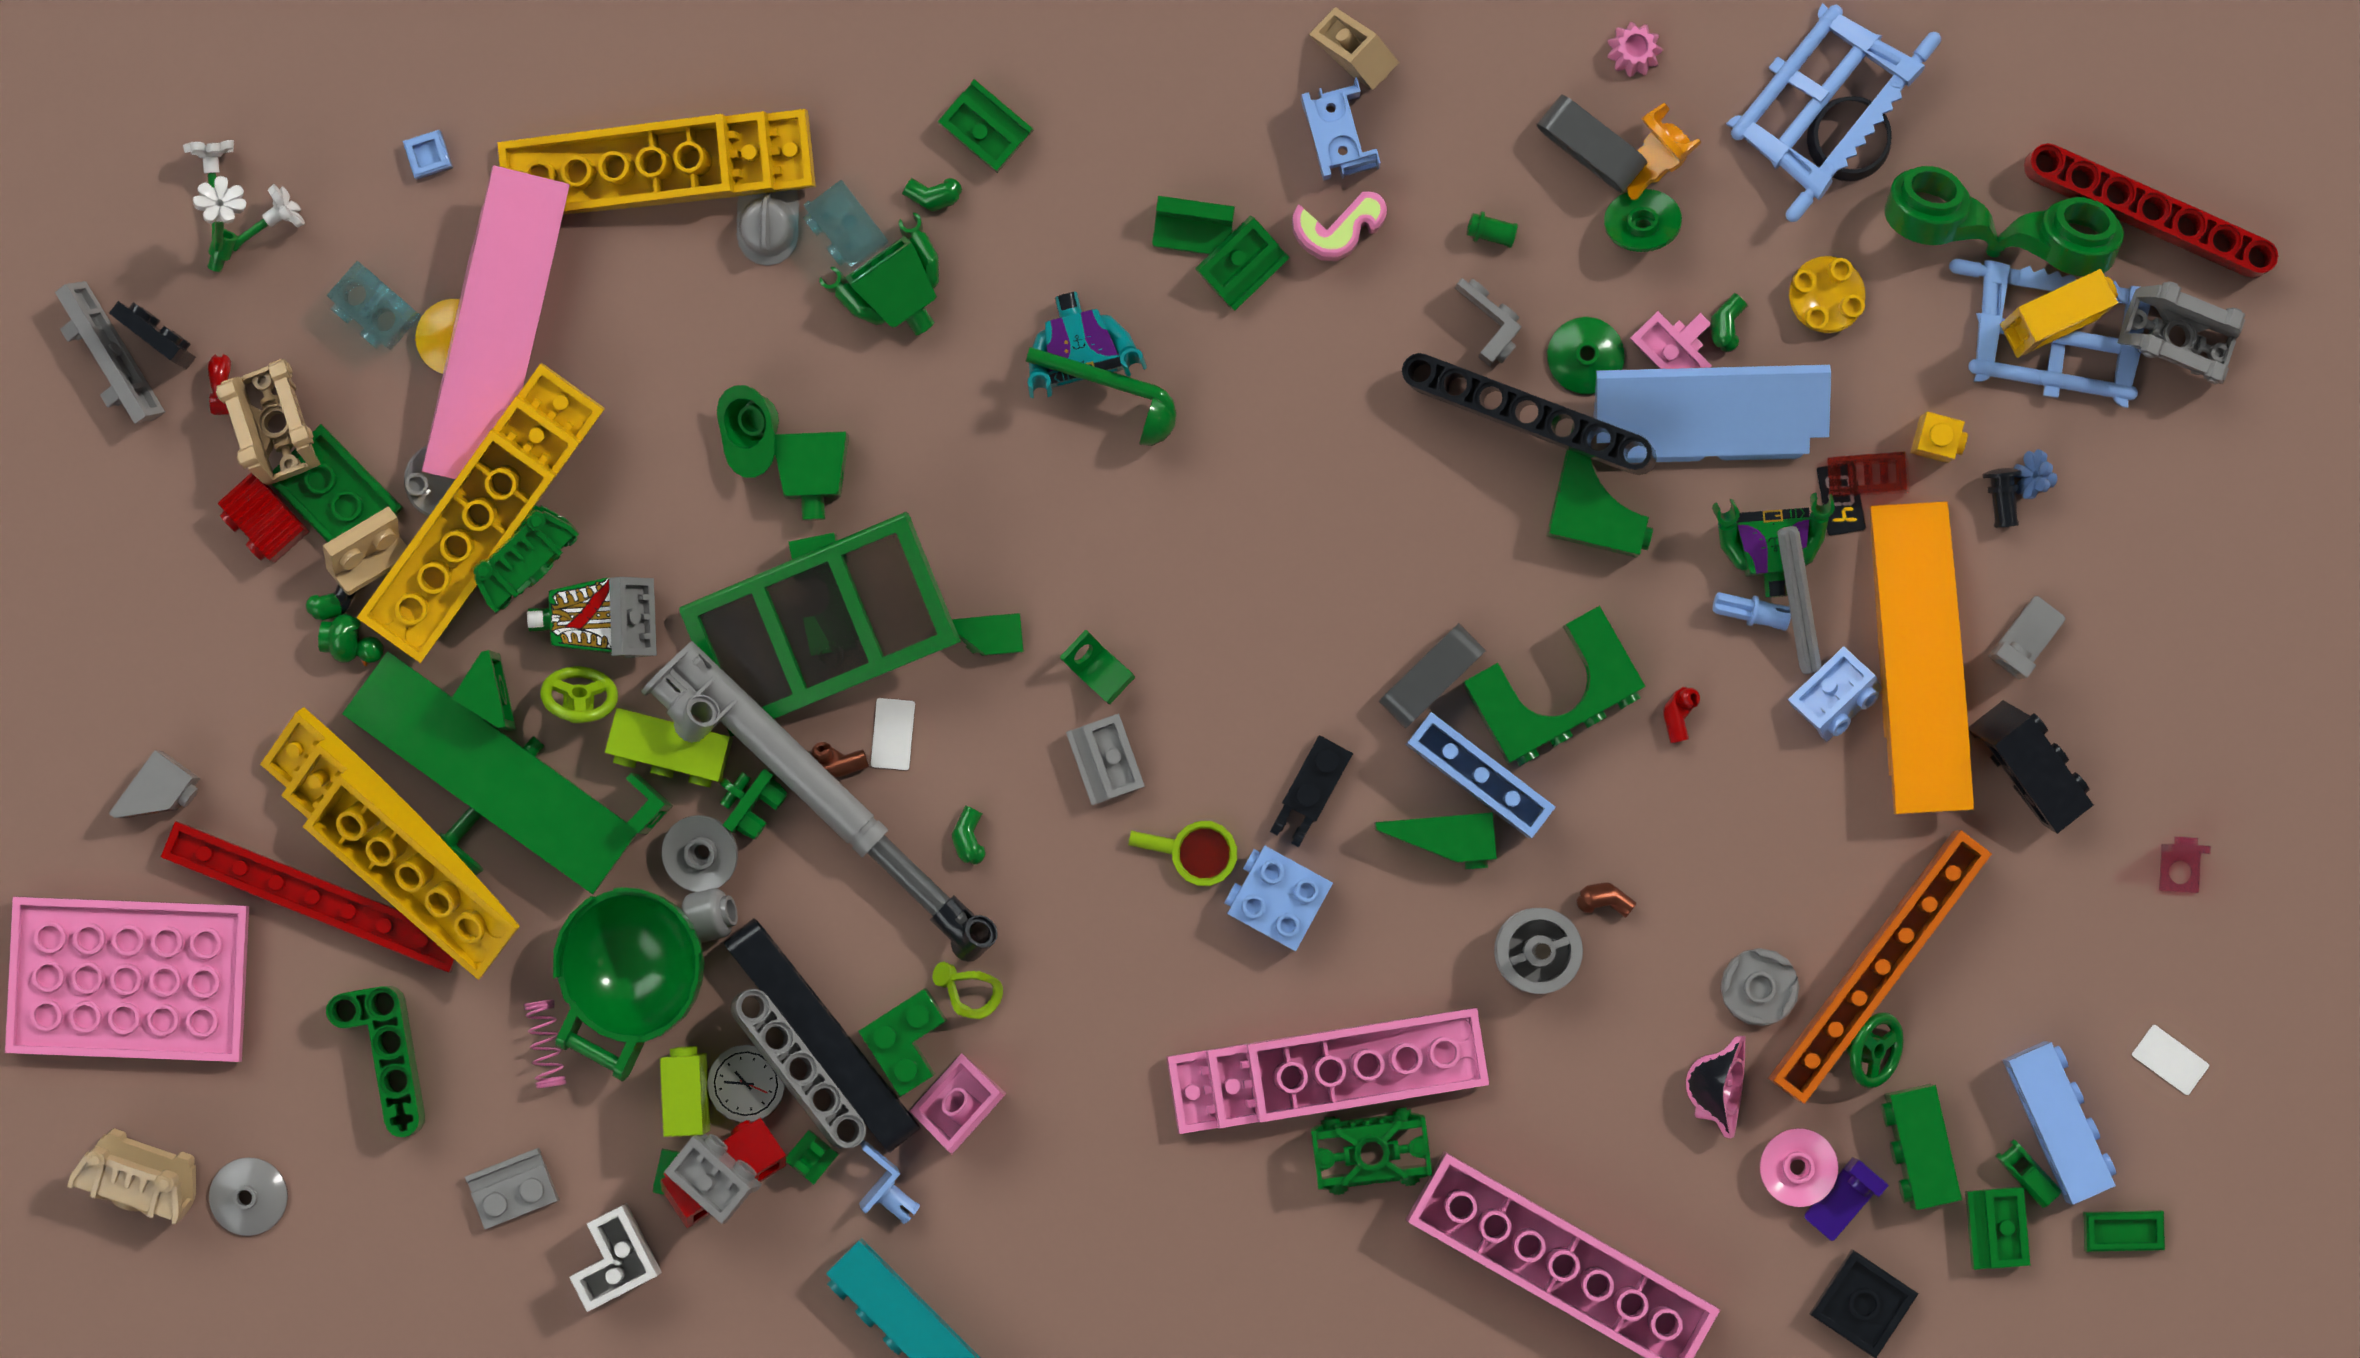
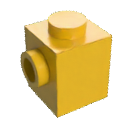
[1910,411,1968,463]

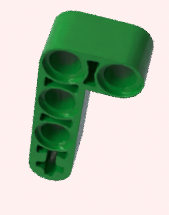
[326,986,425,1137]

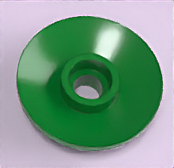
[1604,189,1682,252]
[1547,317,1625,394]

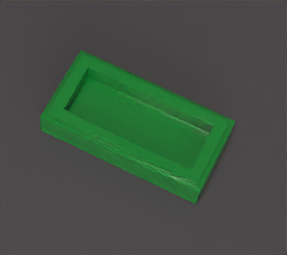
[2083,1210,2165,1252]

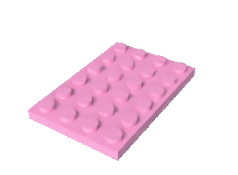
[5,897,249,1062]

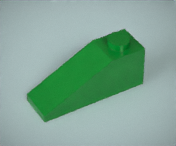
[1374,812,1497,870]

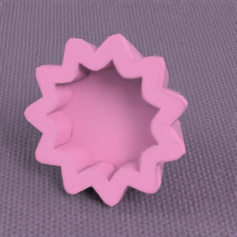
[1607,22,1663,77]

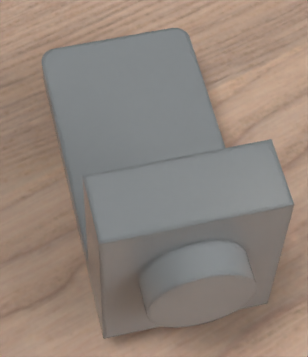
[1455,278,1522,366]

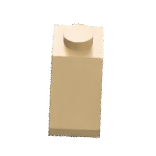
[1309,7,1399,90]

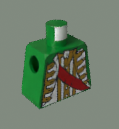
[527,578,612,654]

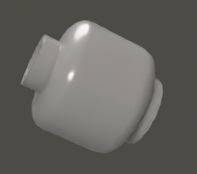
[681,888,738,943]

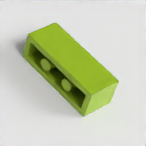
[605,707,733,788]

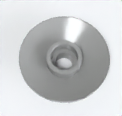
[662,815,738,892]
[209,1157,288,1236]

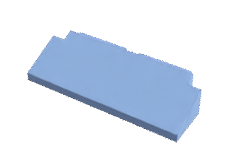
[1594,365,1831,463]

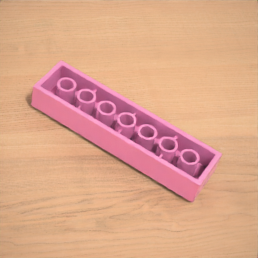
[1406,1151,1720,1358]

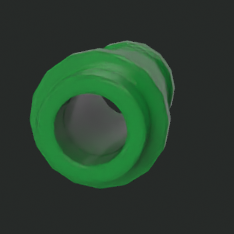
[1466,211,1518,248]

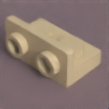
[323,506,407,595]

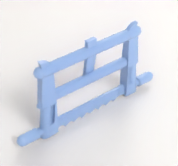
[1726,3,1941,222]
[1949,259,2156,408]

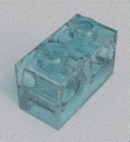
[326,261,421,350]

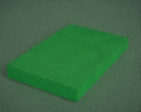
[271,424,403,542]

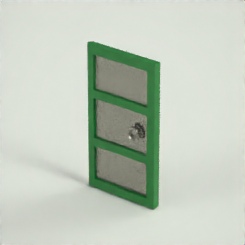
[679,512,961,737]

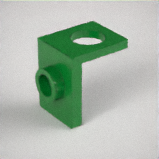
[1060,630,1135,704]

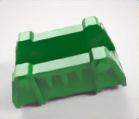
[473,504,579,613]
[1311,1107,1432,1195]

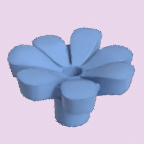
[2014,449,2058,499]

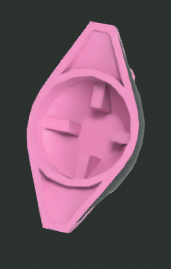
[1686,1036,1746,1138]

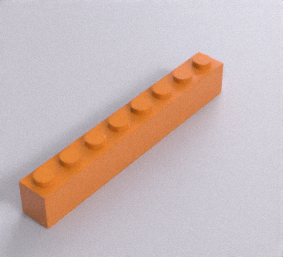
[1767,830,1992,1104]

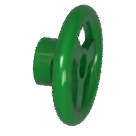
[1847,1012,1904,1088]

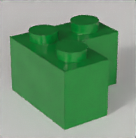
[858,988,947,1097]

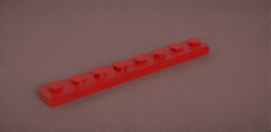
[161,821,456,973]

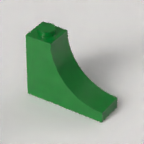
[1546,423,1653,558]

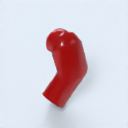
[1663,687,1700,744]

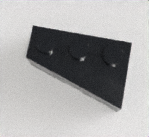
[1968,700,2093,834]

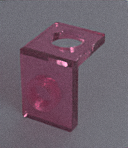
[2159,837,2211,893]

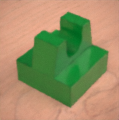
[786,1129,839,1185]

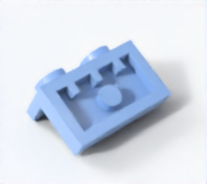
[1788,646,1882,742]

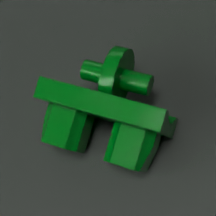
[720,769,789,840]

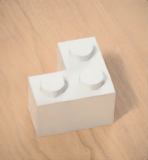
[569,1203,662,1312]

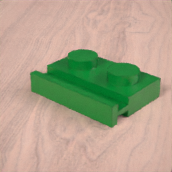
[938,79,1033,173]
[1195,216,1290,311]
[1965,1186,2031,1270]

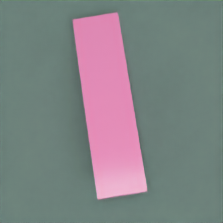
[421,165,570,480]
[1166,1008,1489,1134]

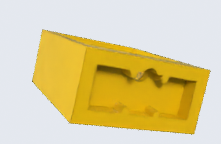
[2000,269,2118,358]

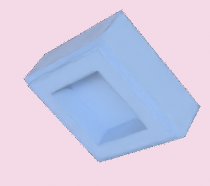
[403,130,453,180]

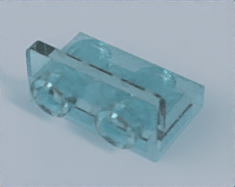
[803,180,889,270]

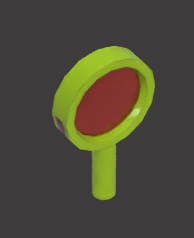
[1128,821,1237,886]

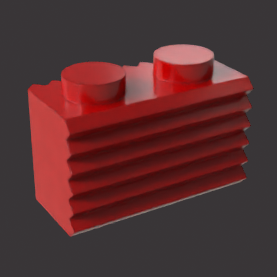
[218,473,310,562]

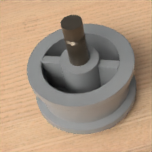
[1494,908,1583,994]

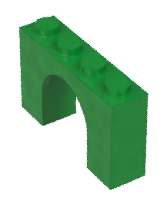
[1462,605,1646,766]

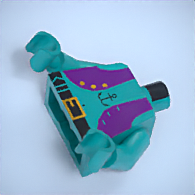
[1028,292,1147,398]

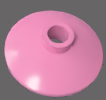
[1760,1128,1838,1207]

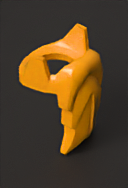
[1627,103,1701,200]

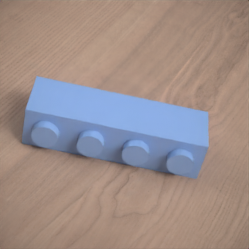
[1405,712,1555,839]
[2002,1041,2116,1205]

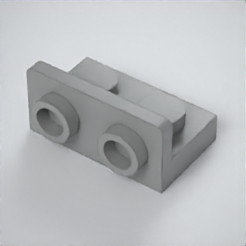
[609,577,657,658]
[664,1134,762,1224]

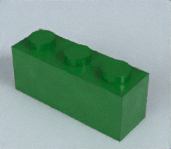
[1881,1084,1962,1210]

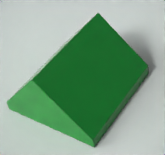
[451,650,516,731]

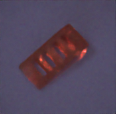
[1827,451,1910,497]

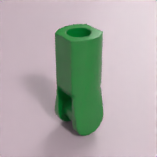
[1995,1139,2062,1208]

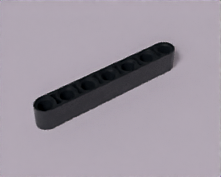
[1402,353,1657,475]
[724,918,921,1152]

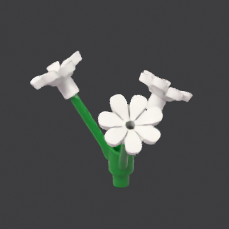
[183,140,305,272]

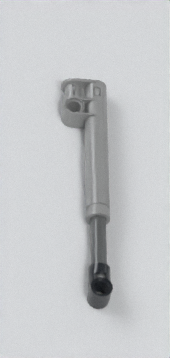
[641,641,998,962]

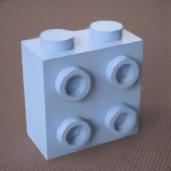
[1224,845,1333,951]

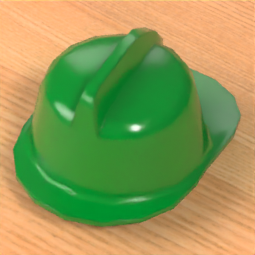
[717,385,779,478]

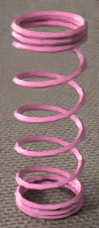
[524,999,567,1089]

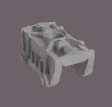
[2118,281,2246,384]

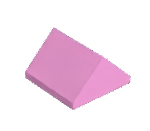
[910,1053,1006,1154]

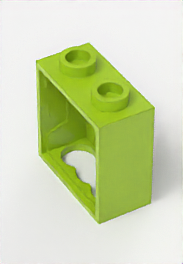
[660,1046,711,1137]

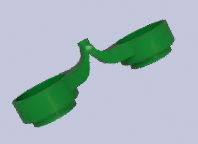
[1884,166,2124,276]

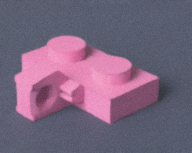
[1630,311,1712,369]

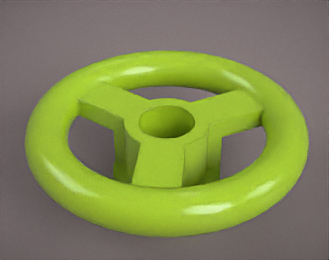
[540,666,618,723]

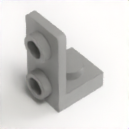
[1988,596,2066,680]

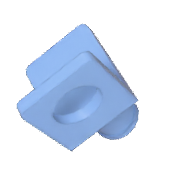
[859,1140,920,1224]

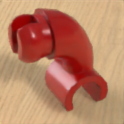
[208,354,231,415]

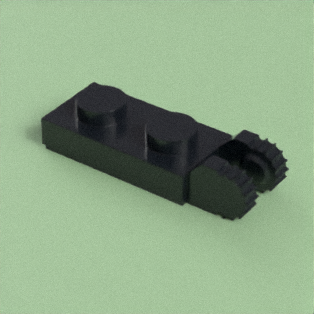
[1270,735,1353,847]

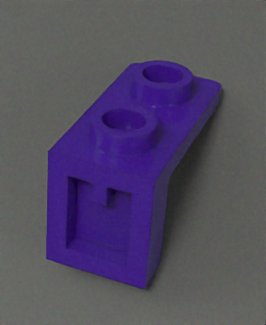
[1804,1157,1889,1241]

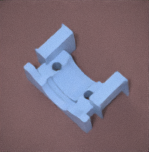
[1301,77,1381,181]

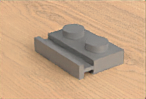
[1066,713,1145,805]
[465,1148,559,1229]

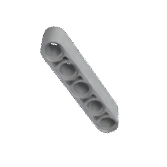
[731,989,866,1149]

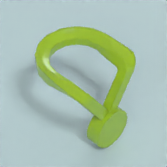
[932,962,1003,1019]

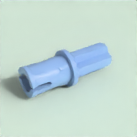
[1713,592,1791,631]

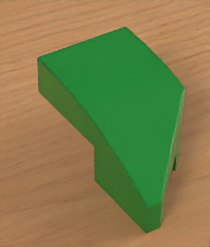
[952,613,1024,656]

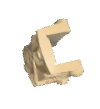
[216,359,321,485]
[67,1128,196,1224]

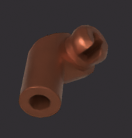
[811,742,870,777]
[1576,882,1637,918]

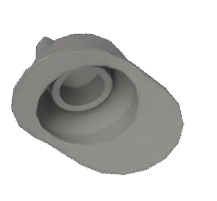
[737,190,799,266]

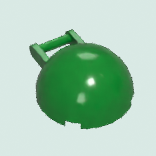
[553,887,704,1082]

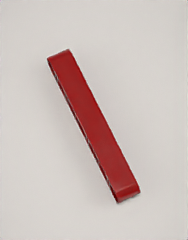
[2024,143,2279,278]

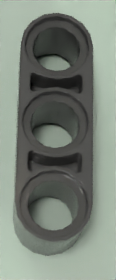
[1536,94,1648,193]
[1379,623,1486,729]

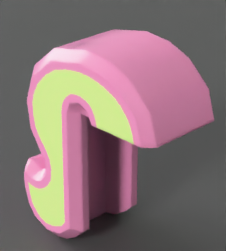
[1292,192,1387,261]

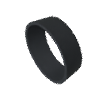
[1807,96,1892,181]

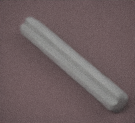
[1777,526,1822,674]

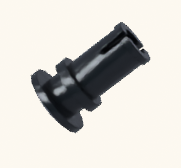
[1982,468,2022,528]

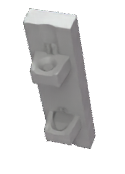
[55,281,165,424]

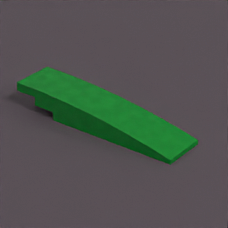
[342,651,638,895]

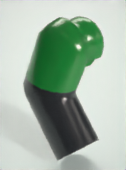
[306,584,356,620]

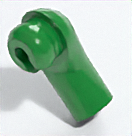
[902,178,962,211]
[1710,293,1748,352]
[951,805,986,865]

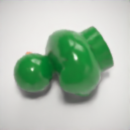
[318,614,384,667]

